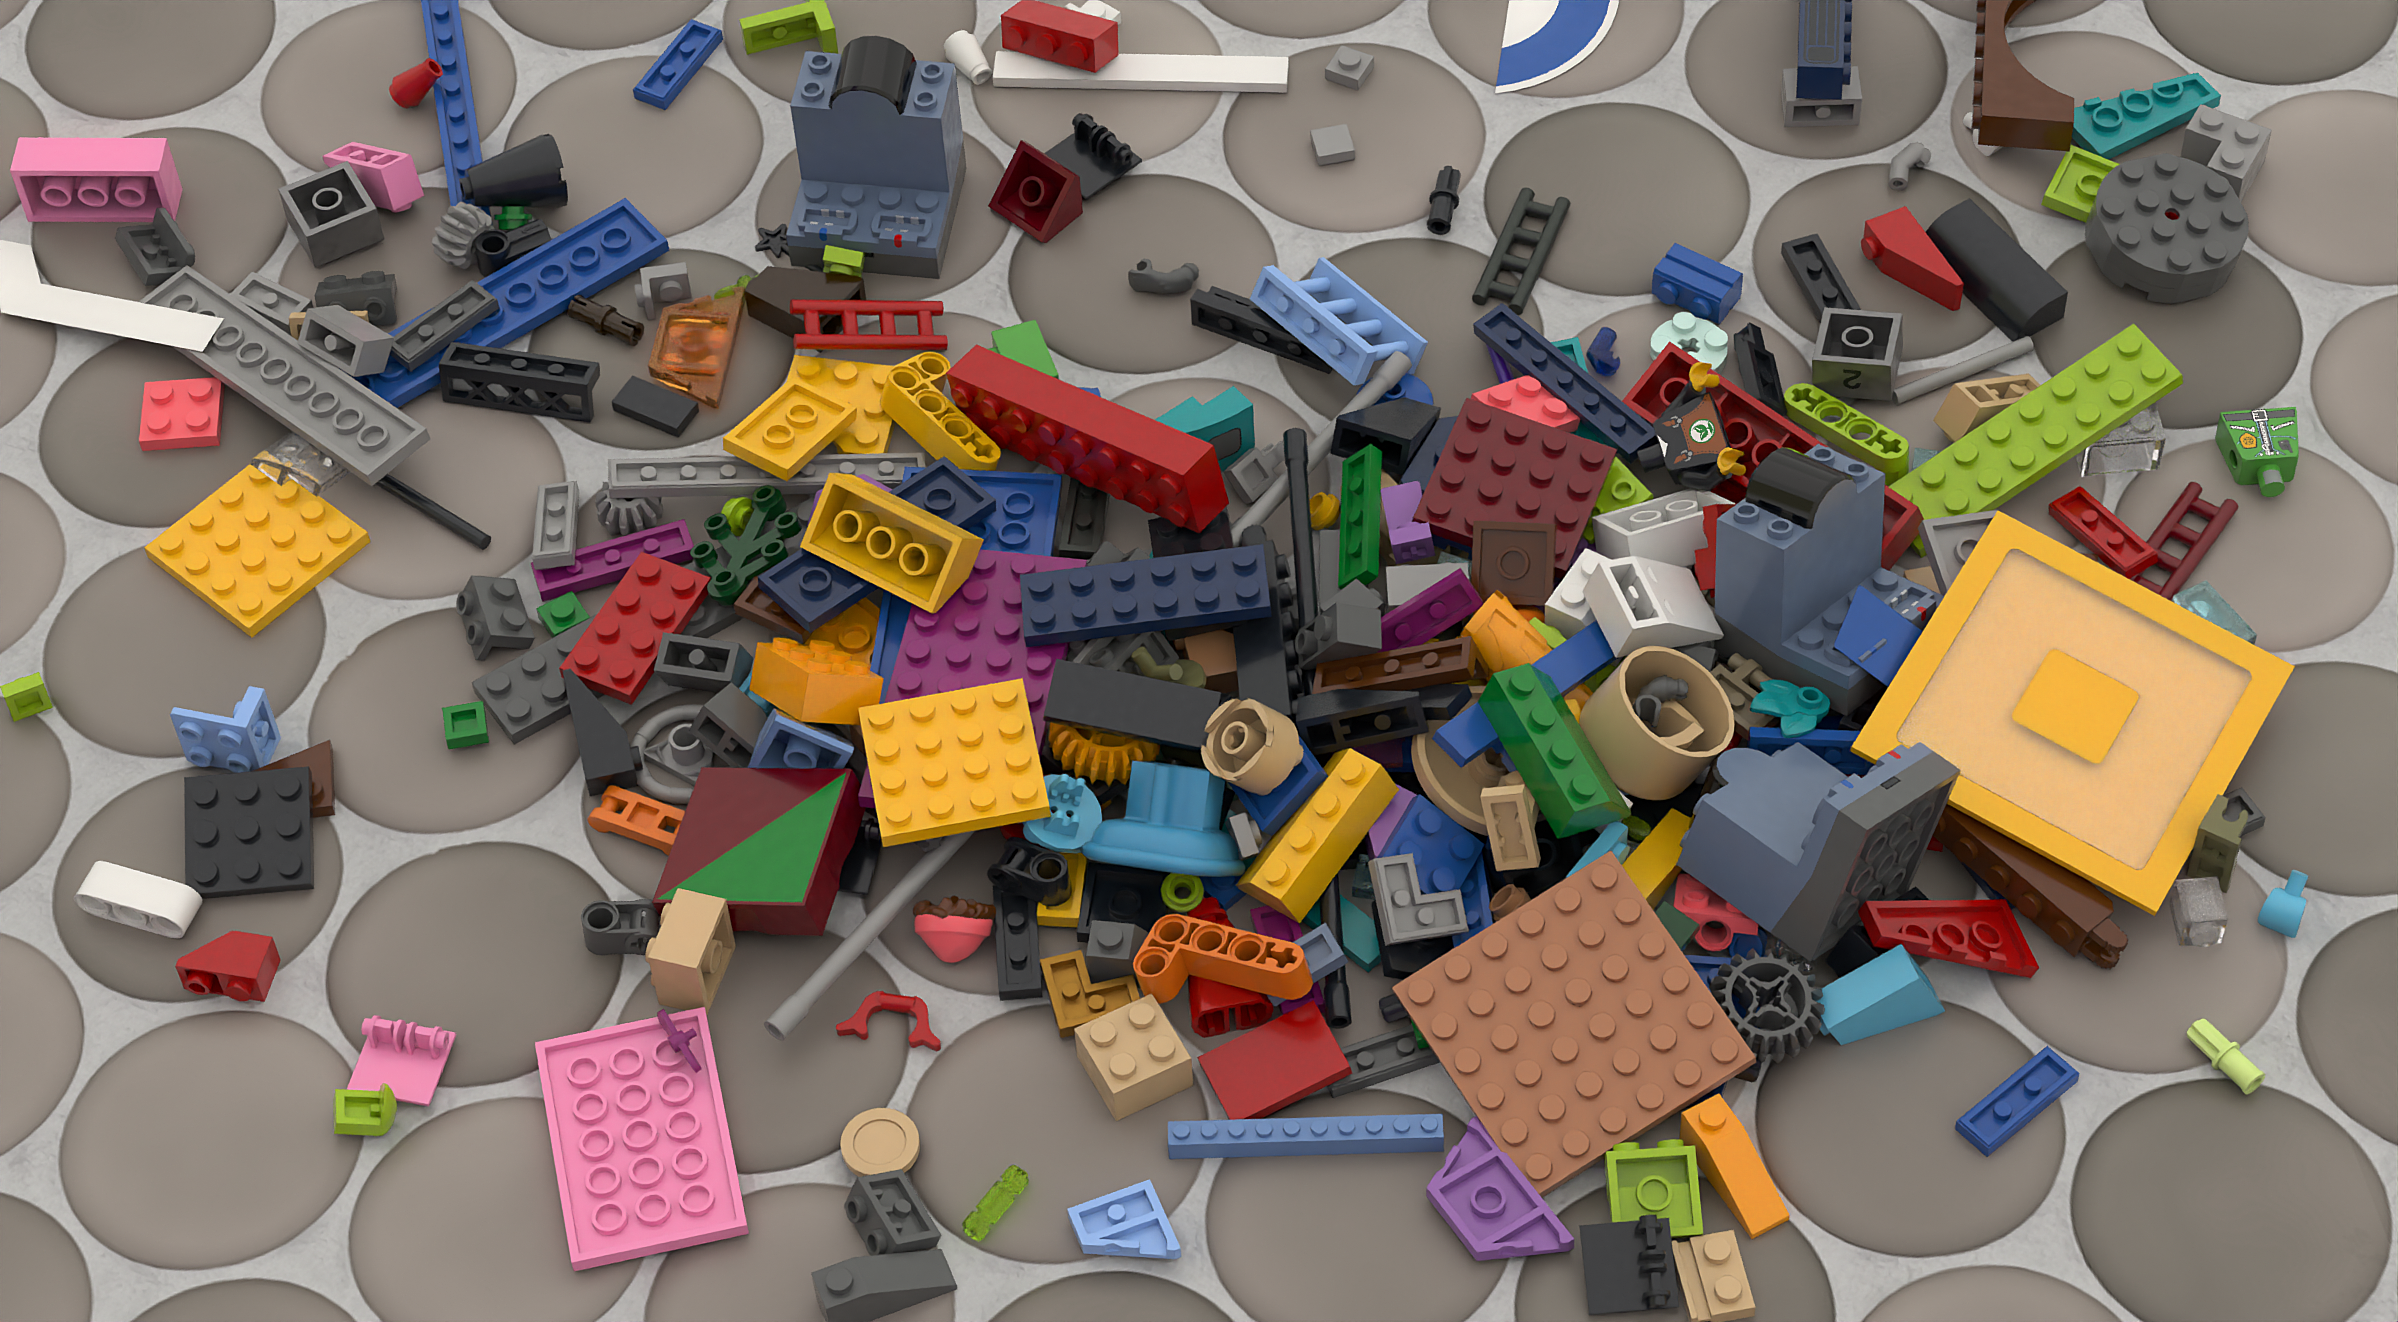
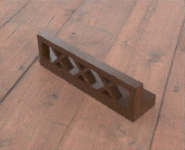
[1312,636,1489,694]

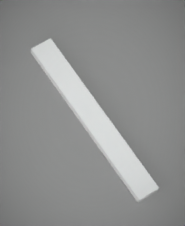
[993,51,1289,93]

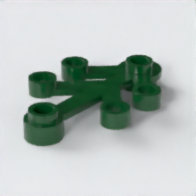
[690,485,802,605]

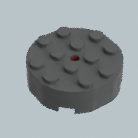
[2085,153,2249,304]

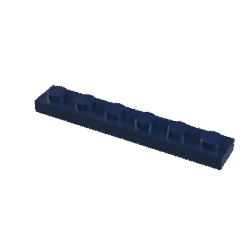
[1473,303,1659,464]

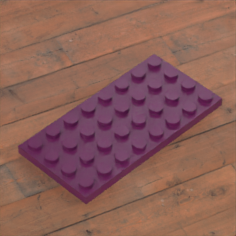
[858,549,1087,824]

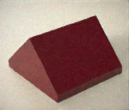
[988,140,1083,243]

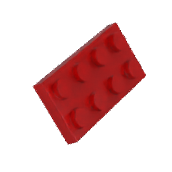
[559,551,711,705]

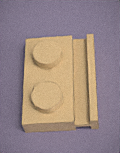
[1672,1230,1756,1322]

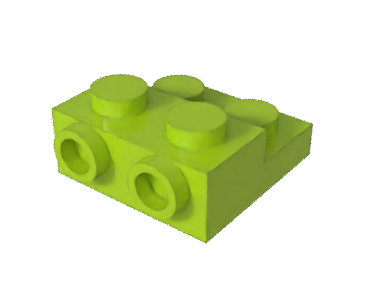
[1604,1139,1703,1239]

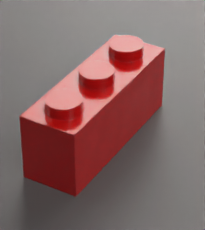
[1001,0,1119,73]

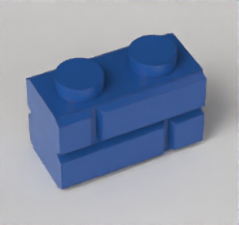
[1652,243,1743,324]

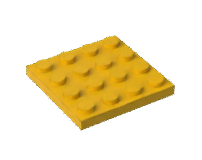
[144,454,370,638]
[858,678,1051,847]

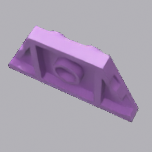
[1426,1116,1574,1261]

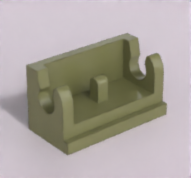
[2187,794,2248,893]

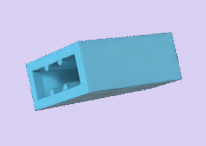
[1816,944,1945,1045]

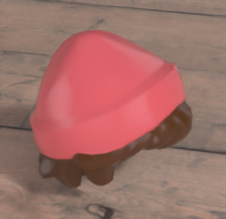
[913,895,996,963]

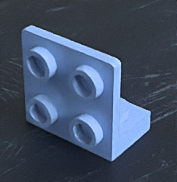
[170,686,281,773]

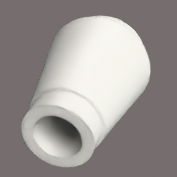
[944,30,992,85]

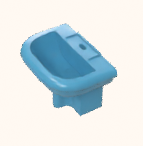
[1081,761,1245,877]

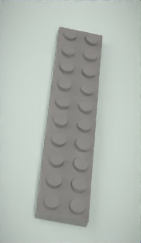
[139,265,430,486]

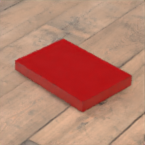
[1197,1000,1352,1120]

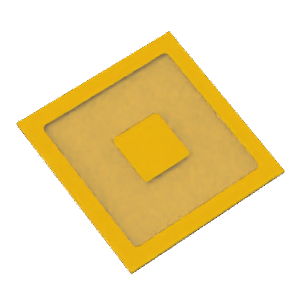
[1850,511,2295,916]

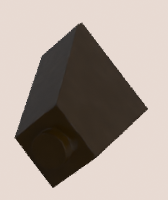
[744,266,866,353]

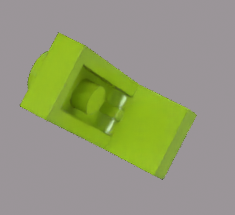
[739,0,839,55]

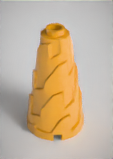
[1455,590,1593,711]

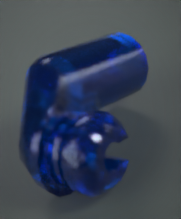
[1586,327,1621,377]

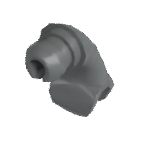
[1128,258,1199,294]
[1632,674,1688,727]

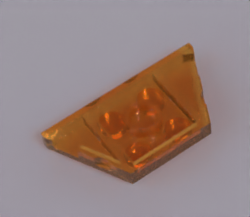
[648,286,746,409]

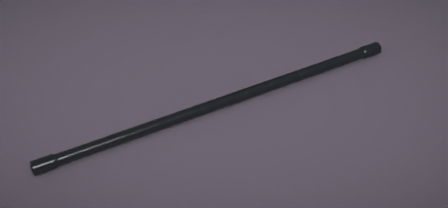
[1283,428,1352,1029]

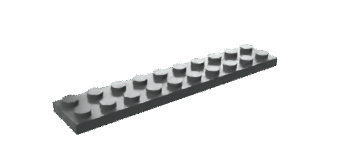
[472,496,815,745]

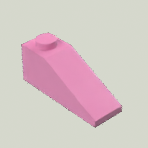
[322,142,424,212]

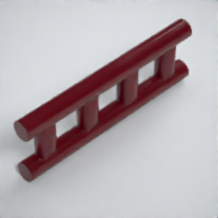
[2130,482,2239,601]

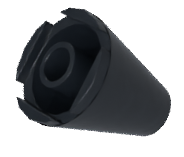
[459,134,568,208]

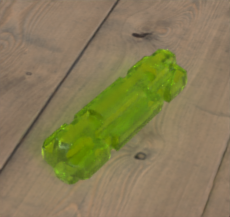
[962,1164,1029,1241]

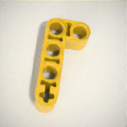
[880,352,1001,471]

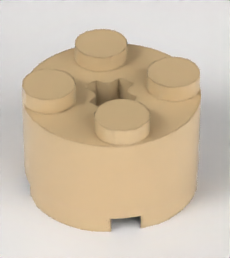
[1201,698,1304,796]

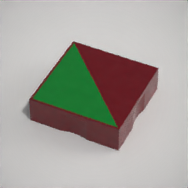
[652,767,866,936]

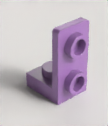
[1381,481,1436,564]

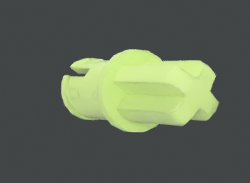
[2186,1019,2266,1094]

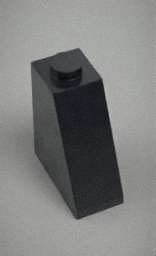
[1330,397,1441,475]

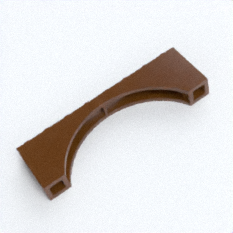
[1971,0,2074,152]

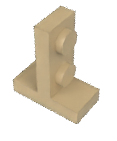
[1480,770,1541,871]

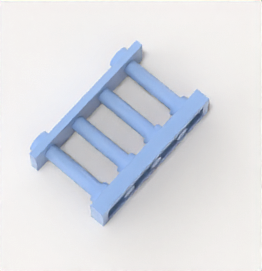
[1250,257,1428,385]

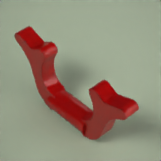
[836,991,941,1051]

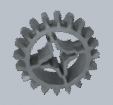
[1709,947,1825,1063]

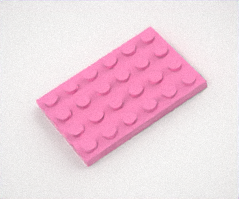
[535,1007,749,1271]

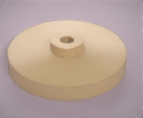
[840,1108,920,1177]

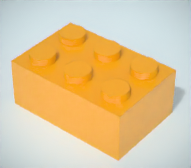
[749,637,884,725]

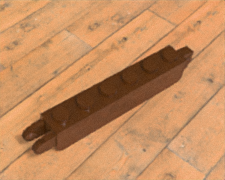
[1874,764,2128,969]

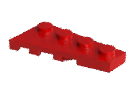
[1858,899,2039,978]

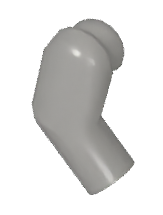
[1889,142,1931,190]

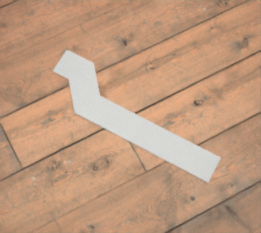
[0,240,224,352]

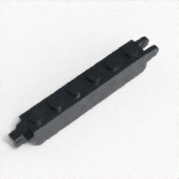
[1233,524,1303,736]

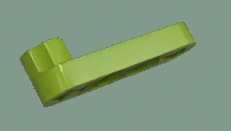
[1784,383,1909,486]

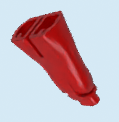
[1187,897,1274,1038]

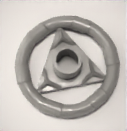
[630,704,732,804]

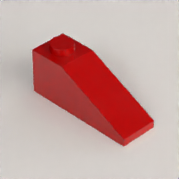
[1861,206,1964,311]

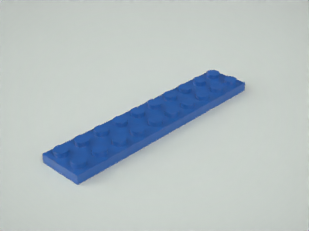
[337,198,669,408]

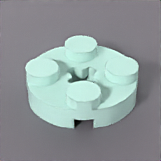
[1650,312,1728,374]

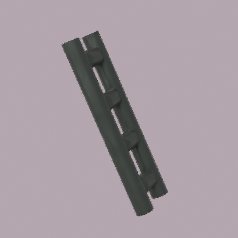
[1472,188,1571,315]

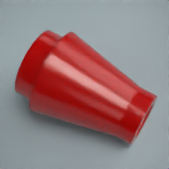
[389,58,443,109]

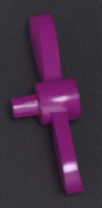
[657,1009,702,1073]

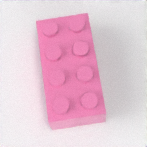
[10,137,182,222]

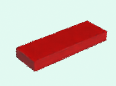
[2048,486,2158,579]

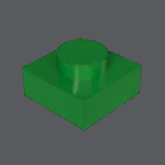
[536,591,590,638]
[442,701,489,749]

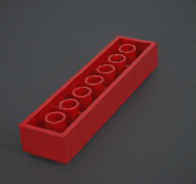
[1622,341,1924,571]
[946,344,1229,533]

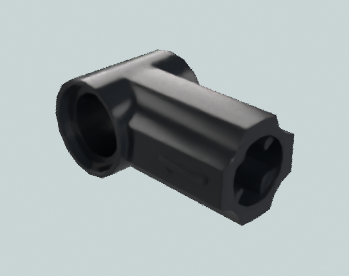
[476,219,552,277]

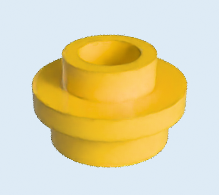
[1310,492,1340,531]

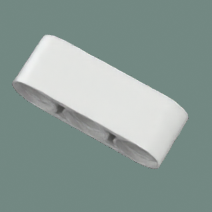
[74,861,202,939]

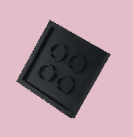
[184,766,314,899]

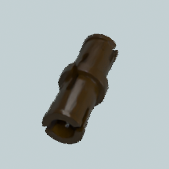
[568,294,644,346]

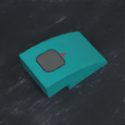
[1155,386,1255,473]

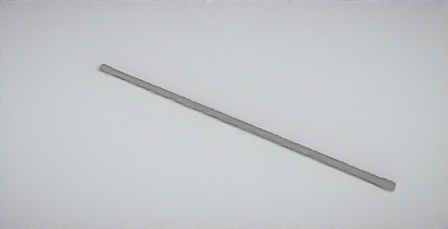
[764,351,1412,1040]

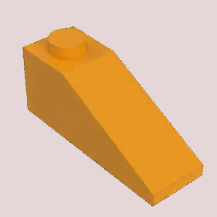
[1679,1093,1790,1239]

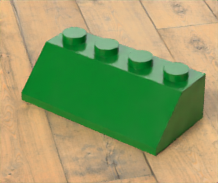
[1478,663,1631,839]

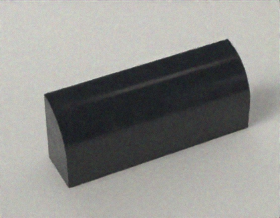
[1926,198,2068,342]
[1043,659,1221,753]

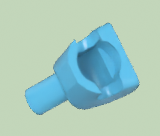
[2258,870,2308,938]

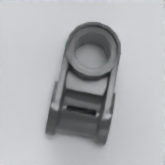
[581,899,661,955]

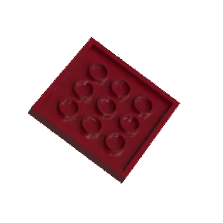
[1412,398,1617,579]

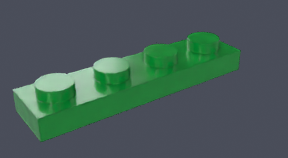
[1338,444,1382,589]

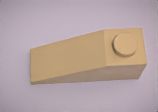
[1933,373,2040,443]

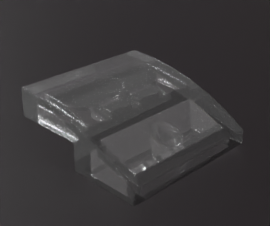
[250,431,351,497]

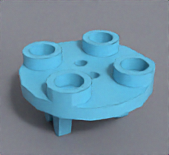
[1022,774,1102,854]

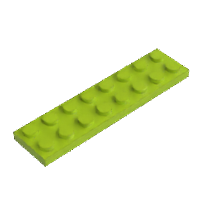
[1889,323,2183,558]

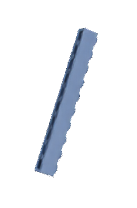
[1168,1114,1444,1159]

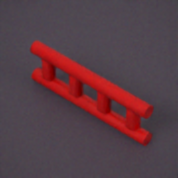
[790,299,948,350]

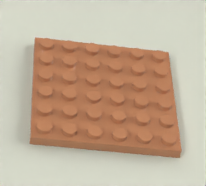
[1392,851,1756,1198]

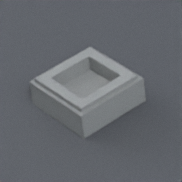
[1310,124,1355,166]

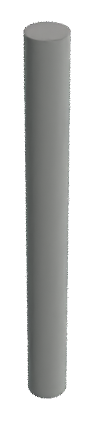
[1892,336,2034,405]

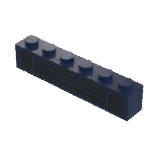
[1796,0,1852,100]

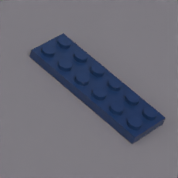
[758,456,996,633]
[1020,544,1272,647]

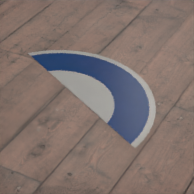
[1495,0,1619,94]

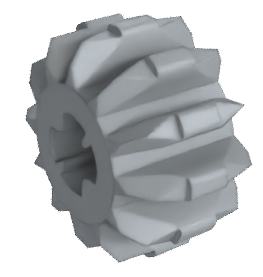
[432,202,494,269]
[595,482,663,536]

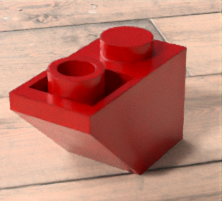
[175,930,281,1002]

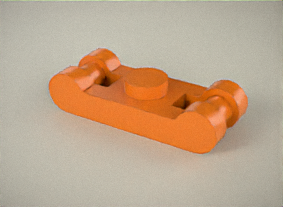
[587,785,685,856]

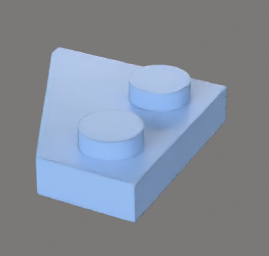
[1067,1179,1181,1259]

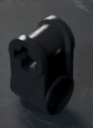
[987,837,1072,907]

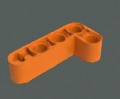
[1133,914,1313,1004]

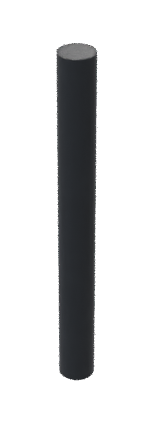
[375,474,491,550]

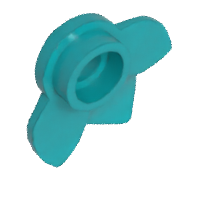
[1750,680,1830,738]

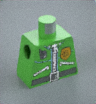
[2215,407,2299,497]

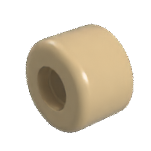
[1579,646,1735,800]

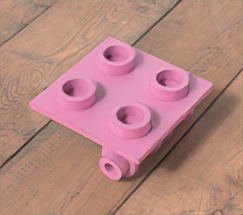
[347,1015,457,1106]

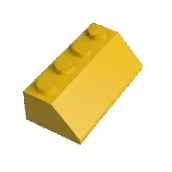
[800,473,984,613]
[1236,748,1399,923]

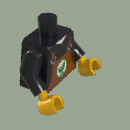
[1637,362,1746,491]

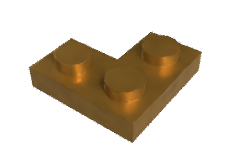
[1040,950,1140,1038]

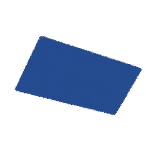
[1834,585,1923,687]

